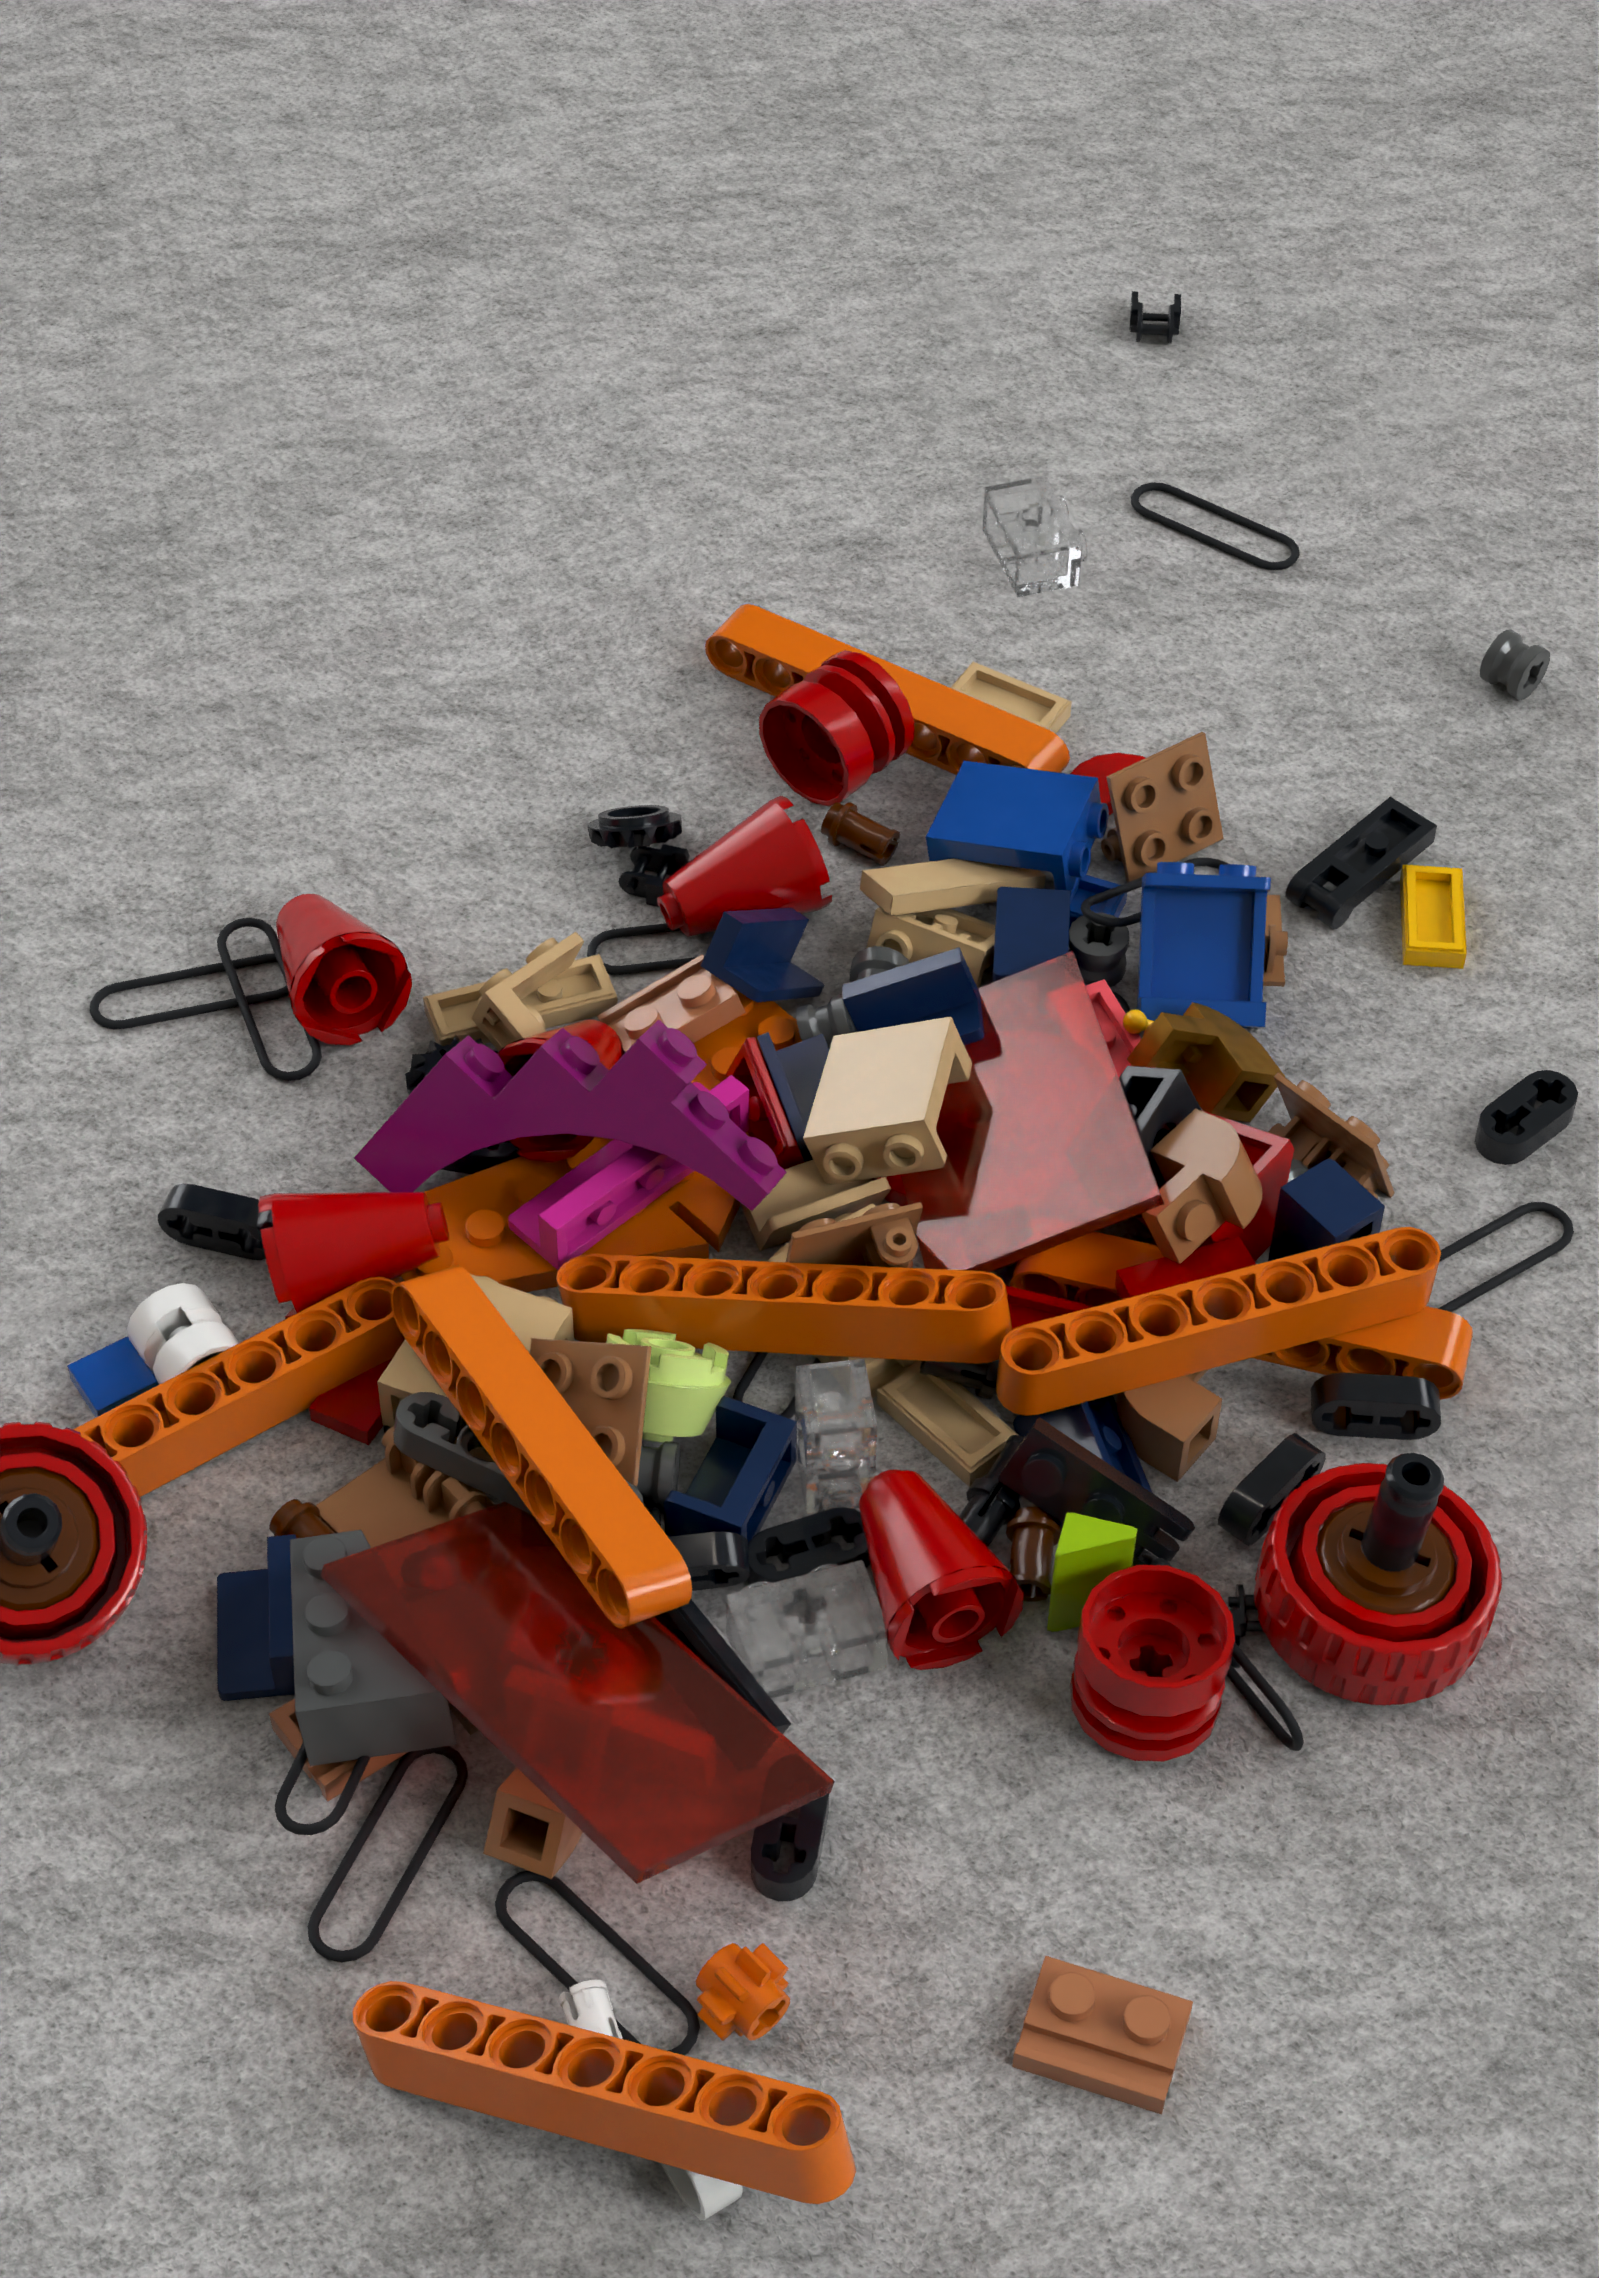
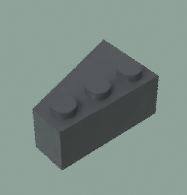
[290,1530,457,1766]

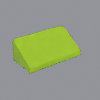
[1047,1512,1137,1632]

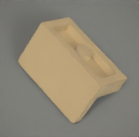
[740,1159,891,1251]

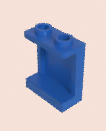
[925,761,1109,894]
[1137,862,1271,1029]

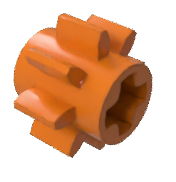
[696,1943,790,2041]

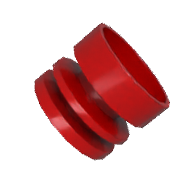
[759,650,915,806]
[1070,1565,1235,1762]

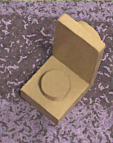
[471,932,584,1051]

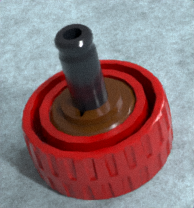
[0,1421,147,1666]
[1254,1453,1502,1706]

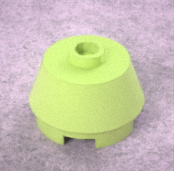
[606,1329,731,1442]

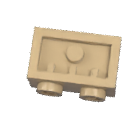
[866,907,995,990]

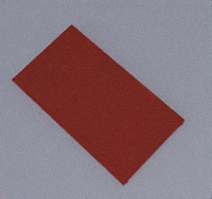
[901,951,1164,1272]
[321,1502,835,1884]

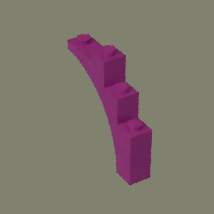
[354,1020,787,1211]

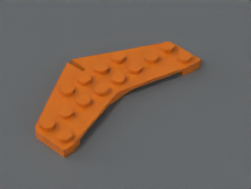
[392,987,802,1292]

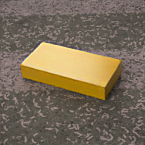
[1400,865,1467,969]

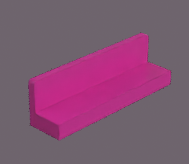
[508,1075,749,1270]

